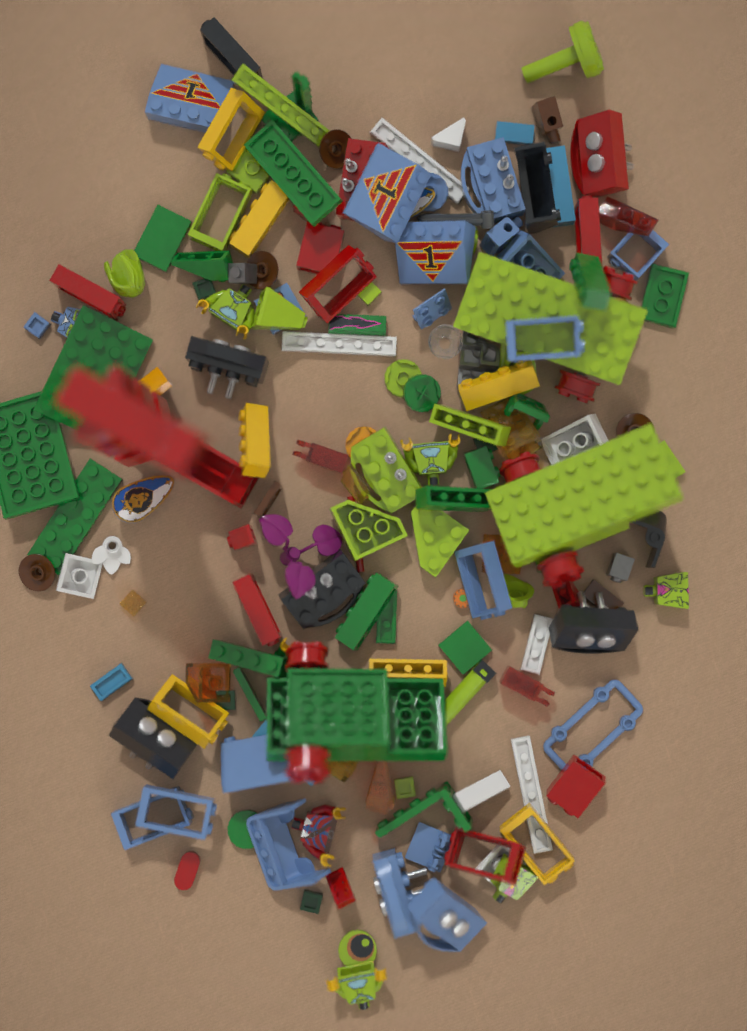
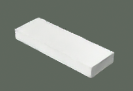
[520,614,553,675]
[453,770,511,812]

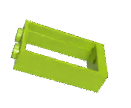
[188,173,253,251]

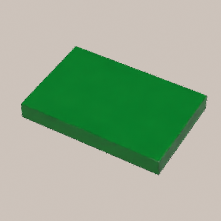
[134,204,192,273]
[641,264,689,329]

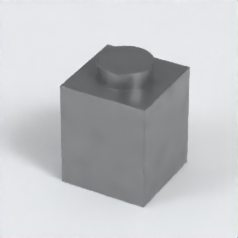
[228,263,257,284]
[606,553,635,583]

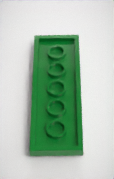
[244,120,343,227]
[27,458,123,575]

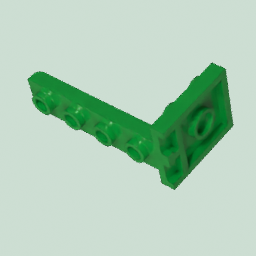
[261,71,319,142]
[375,781,473,837]

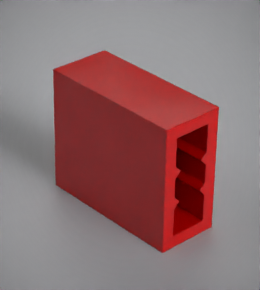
[296,221,345,278]
[546,755,606,818]

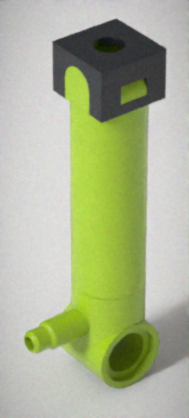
[444,659,496,726]

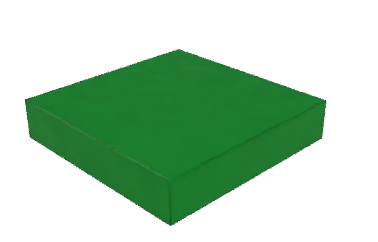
[438,620,492,674]

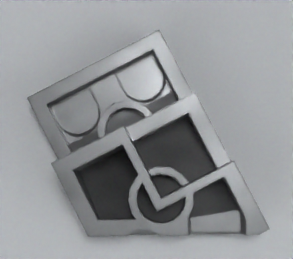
[457,331,500,389]

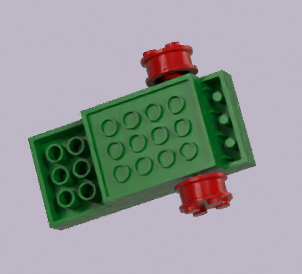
[266,641,447,783]

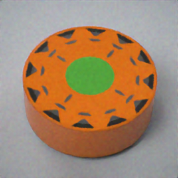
[453,589,469,608]

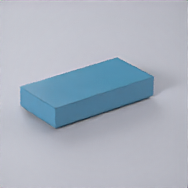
[495,121,535,145]
[90,663,133,701]

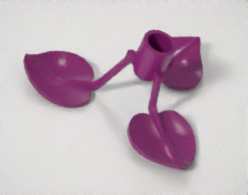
[259,514,342,599]

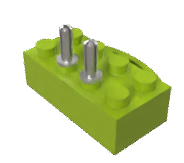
[351,426,422,514]

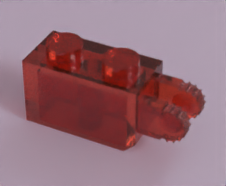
[292,440,349,475]
[499,665,556,707]

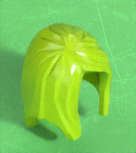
[104,249,145,298]

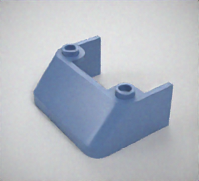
[246,798,331,891]

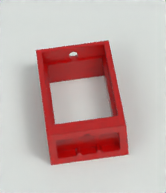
[574,195,602,265]
[299,245,377,324]
[49,264,126,321]
[232,574,282,647]
[445,827,526,886]

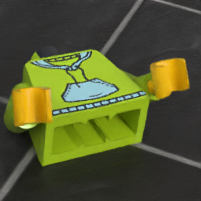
[196,284,255,340]
[400,433,460,486]
[326,961,387,1010]

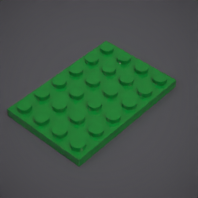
[33,305,153,429]
[0,391,80,520]

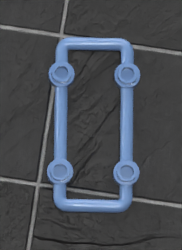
[543,680,643,770]

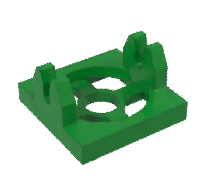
[503,393,550,430]

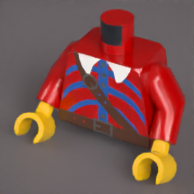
[291,804,346,867]

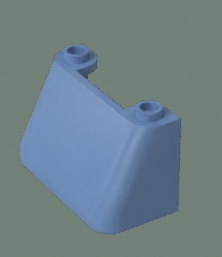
[220,735,291,793]

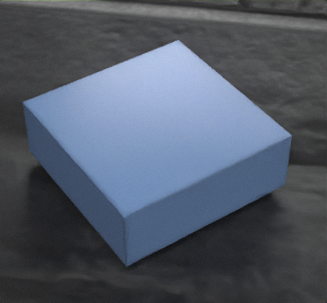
[23,312,51,339]

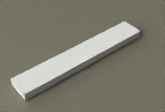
[370,118,470,205]
[282,331,397,357]
[510,735,553,854]

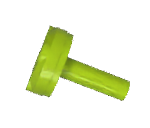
[521,20,604,84]

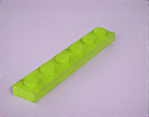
[231,64,330,147]

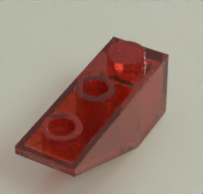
[599,196,659,236]

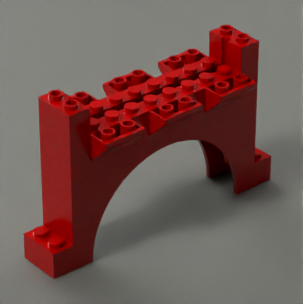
[55,364,259,509]

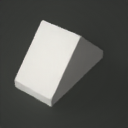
[431,117,466,152]

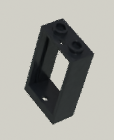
[200,17,263,79]

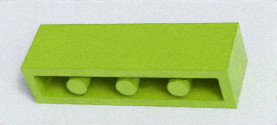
[429,404,511,446]

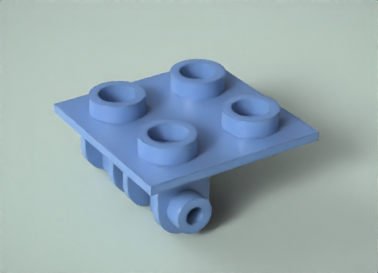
[412,288,452,330]
[405,822,451,872]

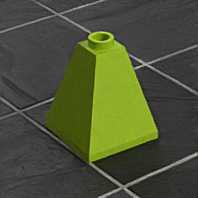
[251,287,308,330]

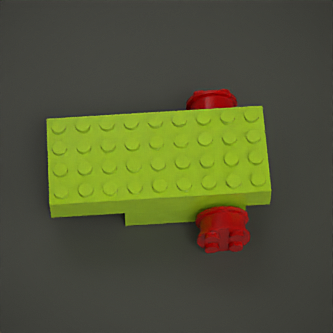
[453,252,648,404]
[485,423,684,589]

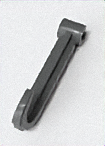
[418,210,494,229]

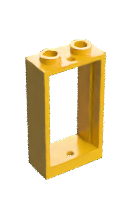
[197,88,265,171]
[147,674,229,749]
[499,802,575,885]

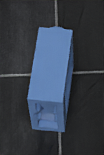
[607,219,669,281]

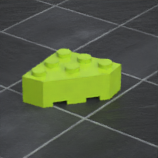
[329,500,408,561]
[410,506,469,577]

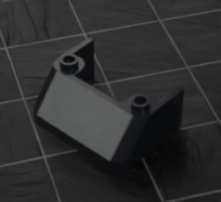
[514,141,561,234]
[632,511,667,568]

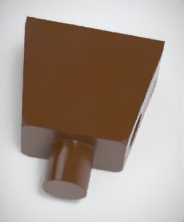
[531,96,563,144]

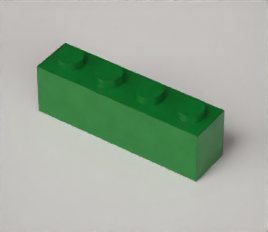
[569,252,611,311]
[415,486,493,512]
[335,573,399,651]
[208,639,288,678]

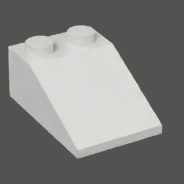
[540,414,608,465]

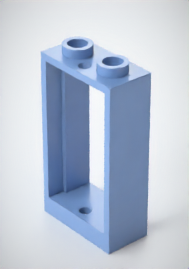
[506,316,584,361]
[454,541,512,620]
[135,784,217,840]
[111,786,194,850]

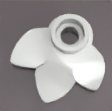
[92,536,131,574]

